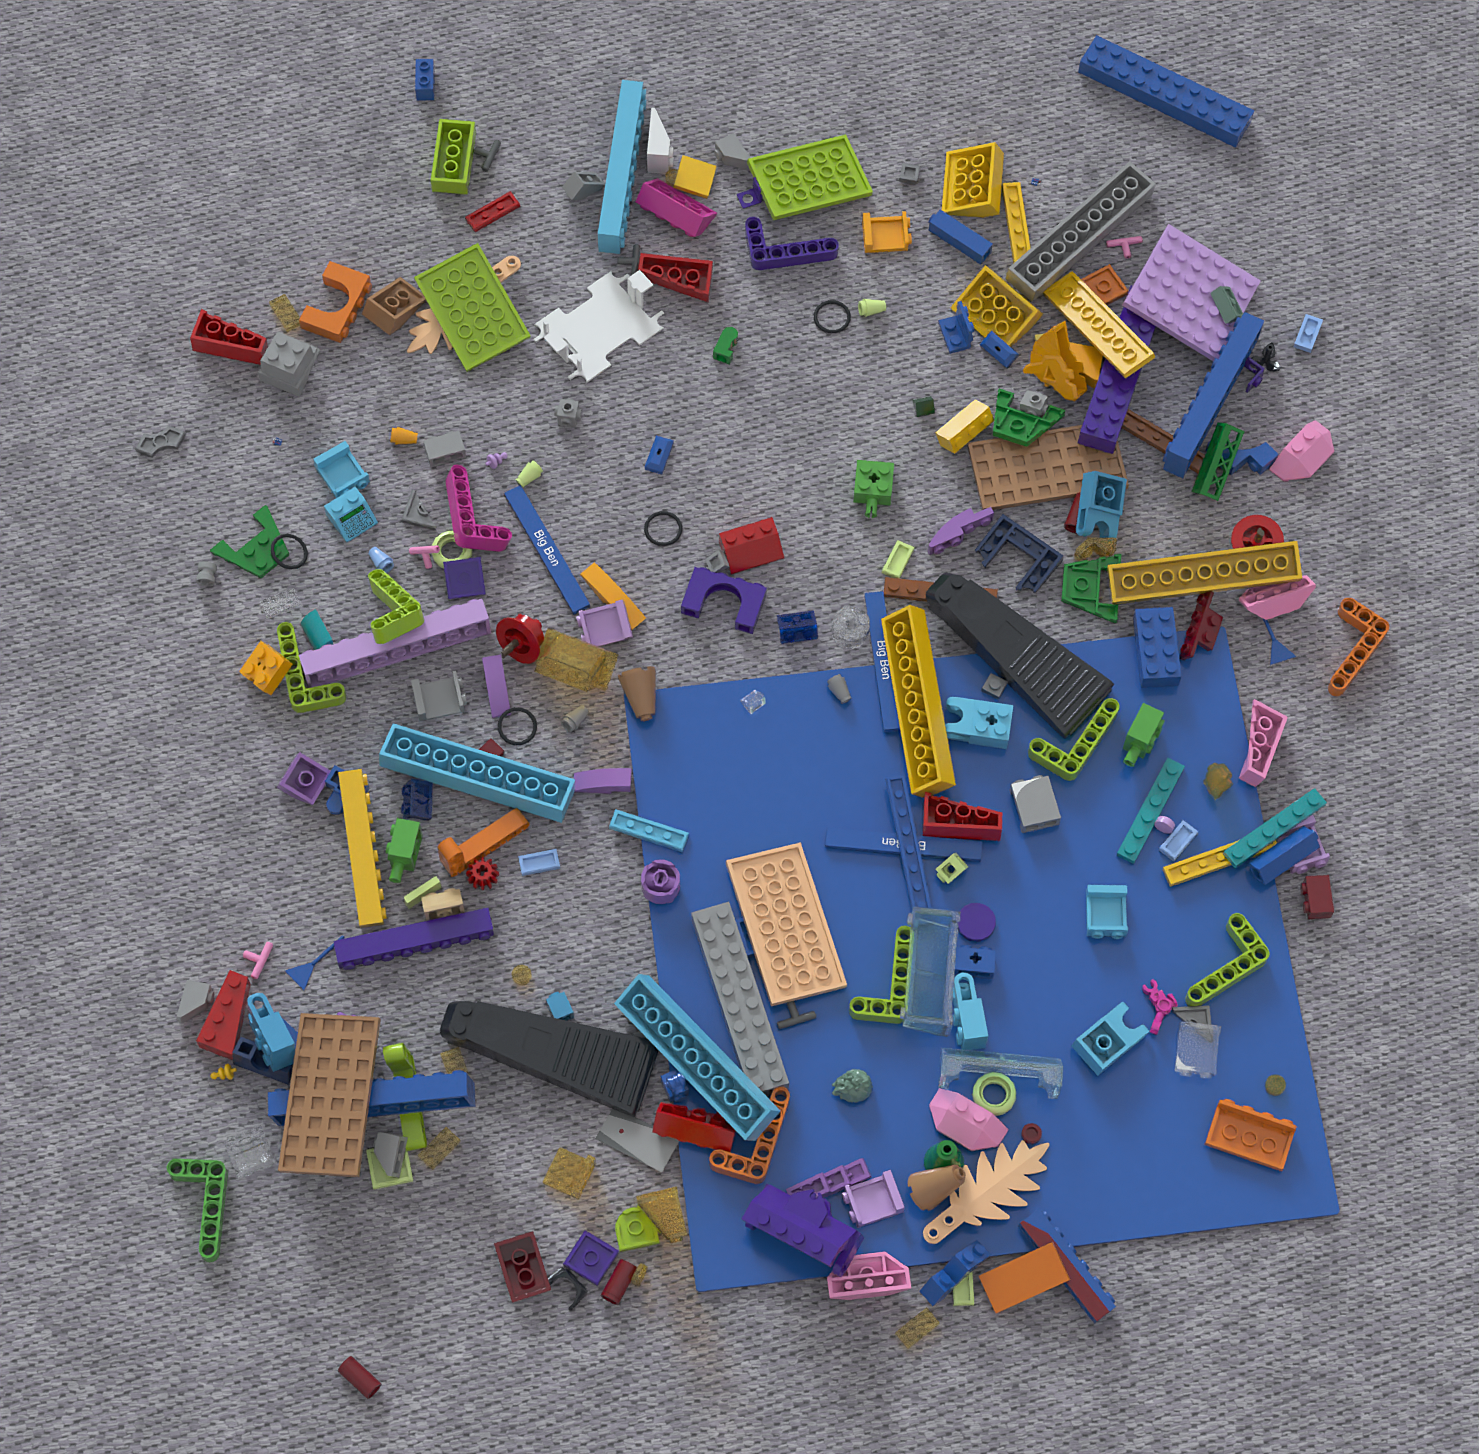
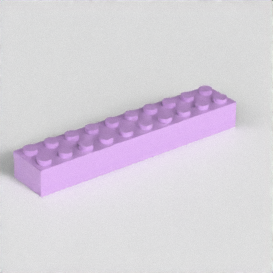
[299,599,491,688]

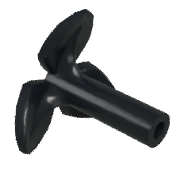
[1251,342,1280,372]

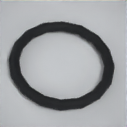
[814,300,851,333]
[644,511,683,546]
[270,533,308,570]
[498,707,537,745]

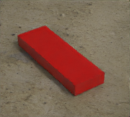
[465,191,520,232]

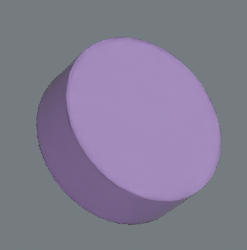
[1154,816,1175,834]

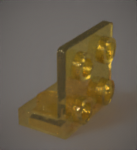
[543,1147,596,1200]

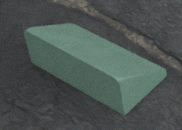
[1211,286,1243,324]

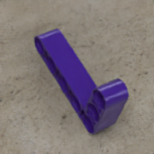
[745,217,839,270]

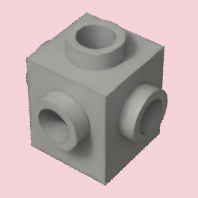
[1020,390,1050,418]
[554,399,582,427]

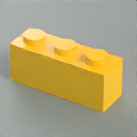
[935,400,994,454]

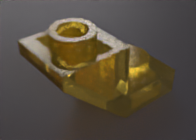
[1074,537,1118,561]

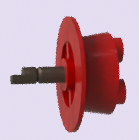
[1231,515,1284,549]
[496,614,544,664]

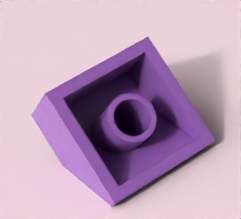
[276,752,331,805]

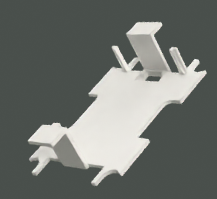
[534,270,664,383]

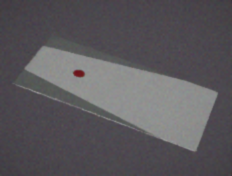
[595,1109,679,1172]

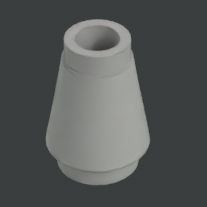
[827,674,852,704]
[561,705,589,732]

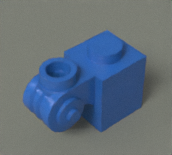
[661,1069,689,1103]

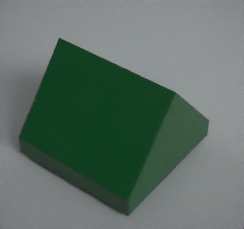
[913,396,935,417]

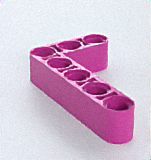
[446,465,512,552]

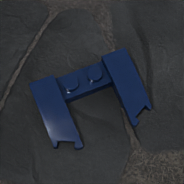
[975,514,1063,593]

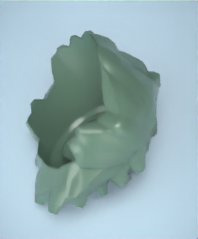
[832,1069,873,1103]

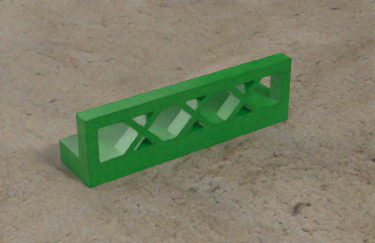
[1191,422,1245,501]

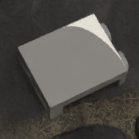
[1010,775,1061,833]

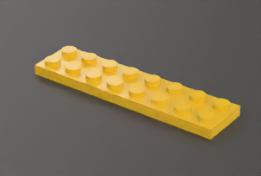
[1043,271,1155,378]

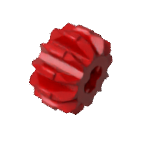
[466,856,499,891]

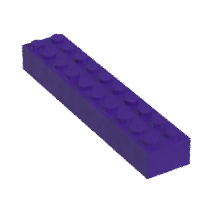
[1078,285,1156,454]

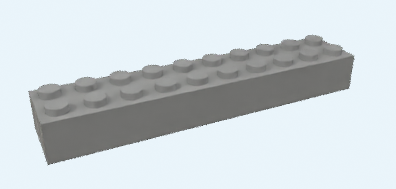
[1005,161,1156,302]
[691,902,789,1096]

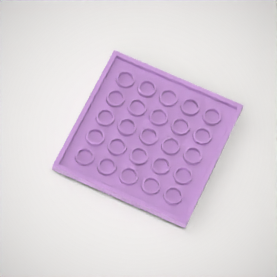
[1122,224,1260,361]

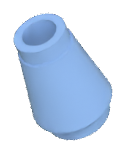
[368,547,394,573]

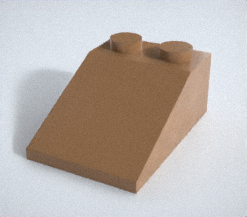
[362,277,426,335]

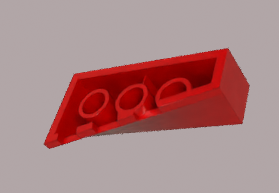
[652,1102,737,1152]

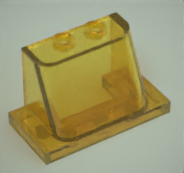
[534,628,619,692]
[633,1186,687,1243]

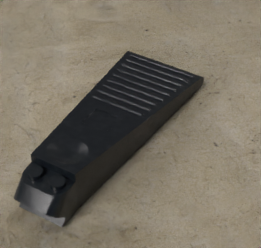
[926,572,1114,739]
[440,1001,659,1117]

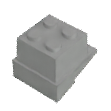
[258,331,320,397]

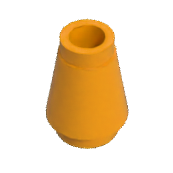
[390,427,418,445]

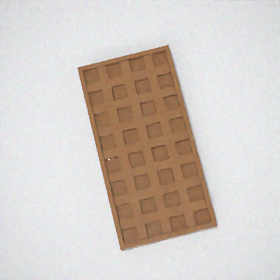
[967,425,1129,510]
[278,1013,381,1177]

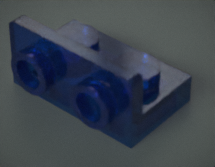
[776,610,818,644]
[401,779,433,821]

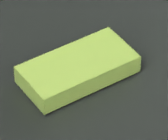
[882,540,914,579]
[404,877,441,909]
[953,1272,974,1306]

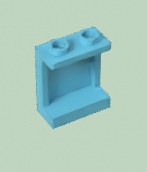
[313,441,370,498]
[1086,885,1128,939]

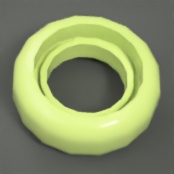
[431,531,473,569]
[972,1072,1016,1116]

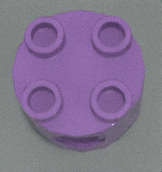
[641,860,680,904]

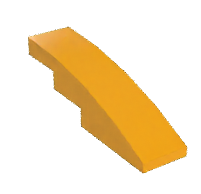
[580,562,646,630]

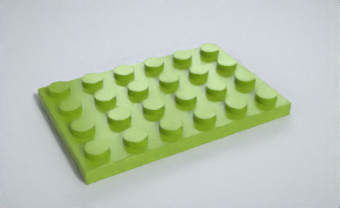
[747,134,873,221]
[414,243,531,372]

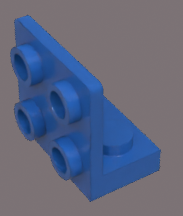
[938,301,974,354]

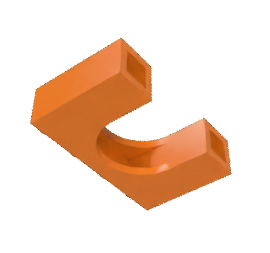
[299,261,372,343]

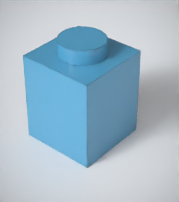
[546,992,574,1021]

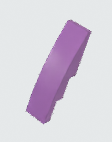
[786,1158,872,1199]

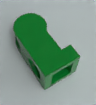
[713,327,738,365]

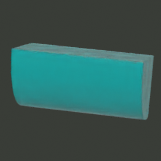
[301,609,333,650]

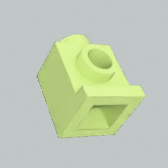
[936,852,968,884]

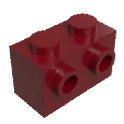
[1300,875,1334,920]

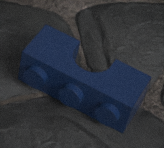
[232,1037,293,1085]

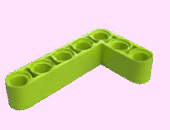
[368,569,424,644]
[277,622,346,713]
[1028,698,1119,781]
[1185,913,1270,1006]
[849,926,914,1024]
[383,1043,427,1151]

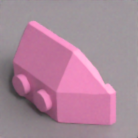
[1269,420,1334,481]
[1239,575,1316,620]
[929,1088,1009,1151]
[827,1252,911,1300]

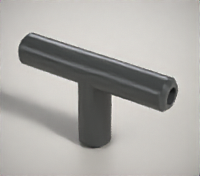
[474,140,501,172]
[617,244,640,275]
[777,1001,816,1029]

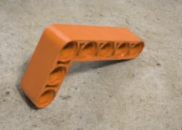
[1328,597,1389,696]
[437,808,530,877]
[709,1087,790,1184]

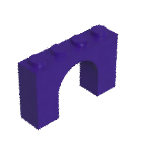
[681,567,767,634]

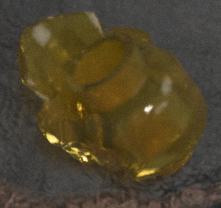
[1203,763,1233,800]

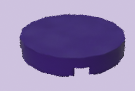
[957,903,996,942]

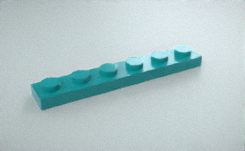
[1116,758,1185,864]
[1223,788,1327,868]

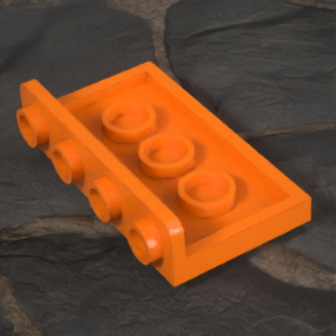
[1205,1099,1297,1172]

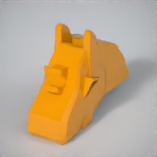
[1023,321,1088,402]

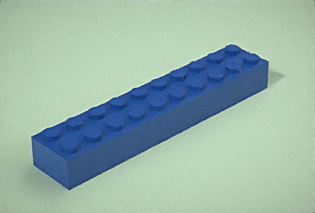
[1078,35,1254,148]
[1162,312,1264,479]
[268,1070,476,1126]

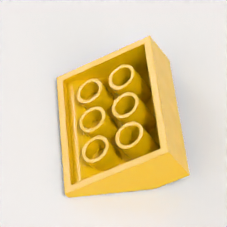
[942,142,1004,218]
[950,265,1044,351]

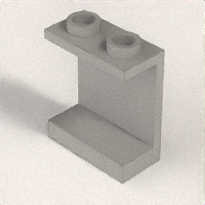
[411,671,467,721]

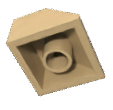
[421,888,465,921]

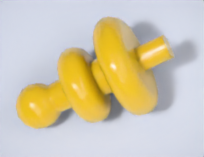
[210,1063,237,1080]

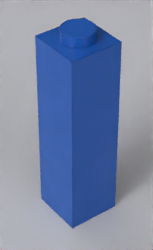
[928,210,993,265]
[1249,826,1320,885]

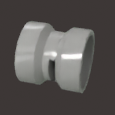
[196,561,217,586]

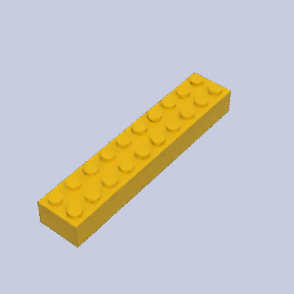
[1107,541,1302,605]
[881,605,956,798]

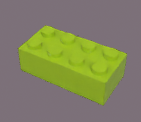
[430,119,476,195]

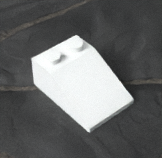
[647,108,674,174]

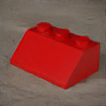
[719,517,784,575]

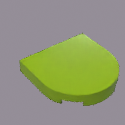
[615,1207,660,1252]

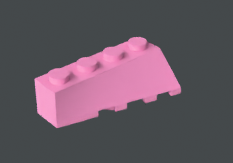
[1239,699,1288,787]

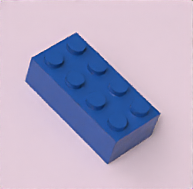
[1133,607,1182,688]

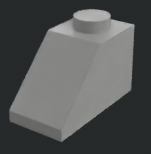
[714,133,750,170]
[562,171,605,200]
[176,980,214,1023]
[373,1132,408,1178]

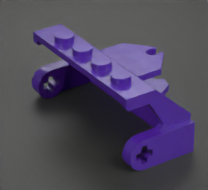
[741,1184,864,1277]

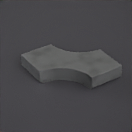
[135,426,186,458]

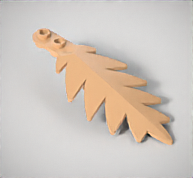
[407,256,521,354]
[923,1140,1049,1244]

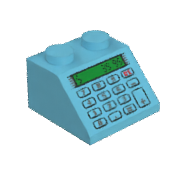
[324,486,378,543]

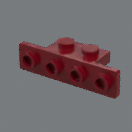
[1179,591,1223,660]

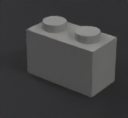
[423,431,466,467]

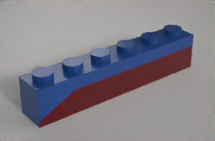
[1018,1209,1116,1324]

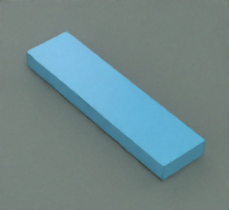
[609,809,689,852]

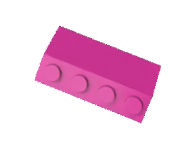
[635,178,717,237]

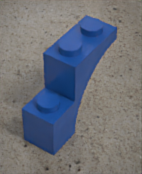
[1206,440,1279,475]
[919,1240,991,1306]

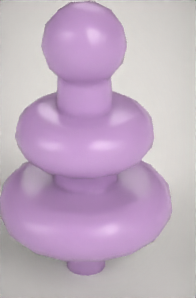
[485,452,508,469]

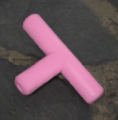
[1106,236,1143,259]
[409,545,440,569]
[243,942,273,979]

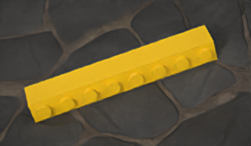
[338,769,387,928]

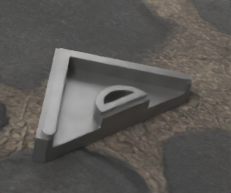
[402,490,436,530]
[1172,1006,1213,1043]

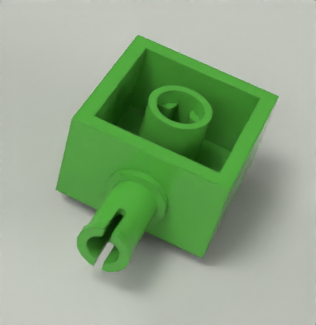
[853,460,894,518]
[1123,703,1165,767]
[386,818,423,883]

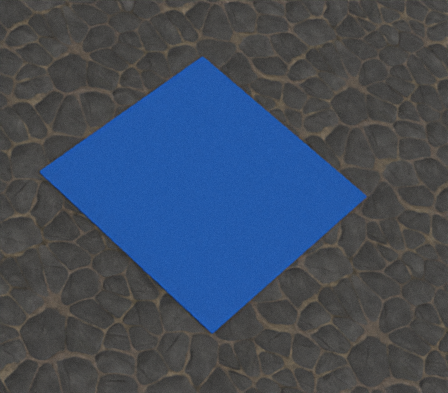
[624,626,1340,1292]

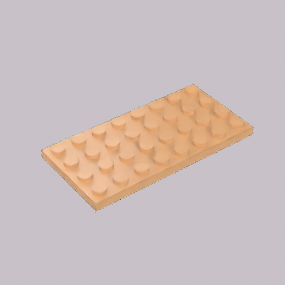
[726,842,847,1006]

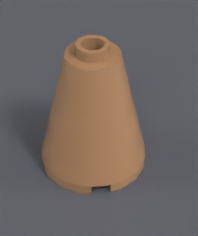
[618,666,656,721]
[908,1165,966,1211]

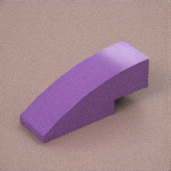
[482,655,511,718]
[574,768,632,794]

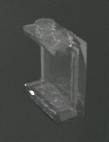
[1175,1021,1221,1079]

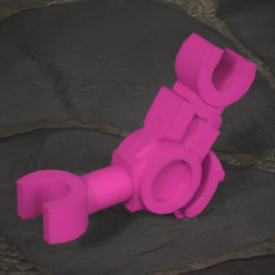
[1142,979,1178,1035]

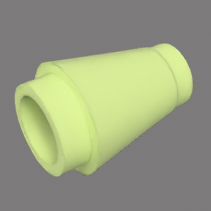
[858,299,886,317]
[516,461,543,487]

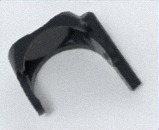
[548,1267,588,1311]

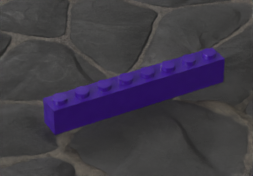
[333,908,494,970]

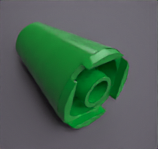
[924,1140,964,1170]

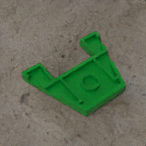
[993,388,1065,447]
[210,505,289,578]
[1061,554,1121,623]

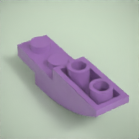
[928,507,994,555]

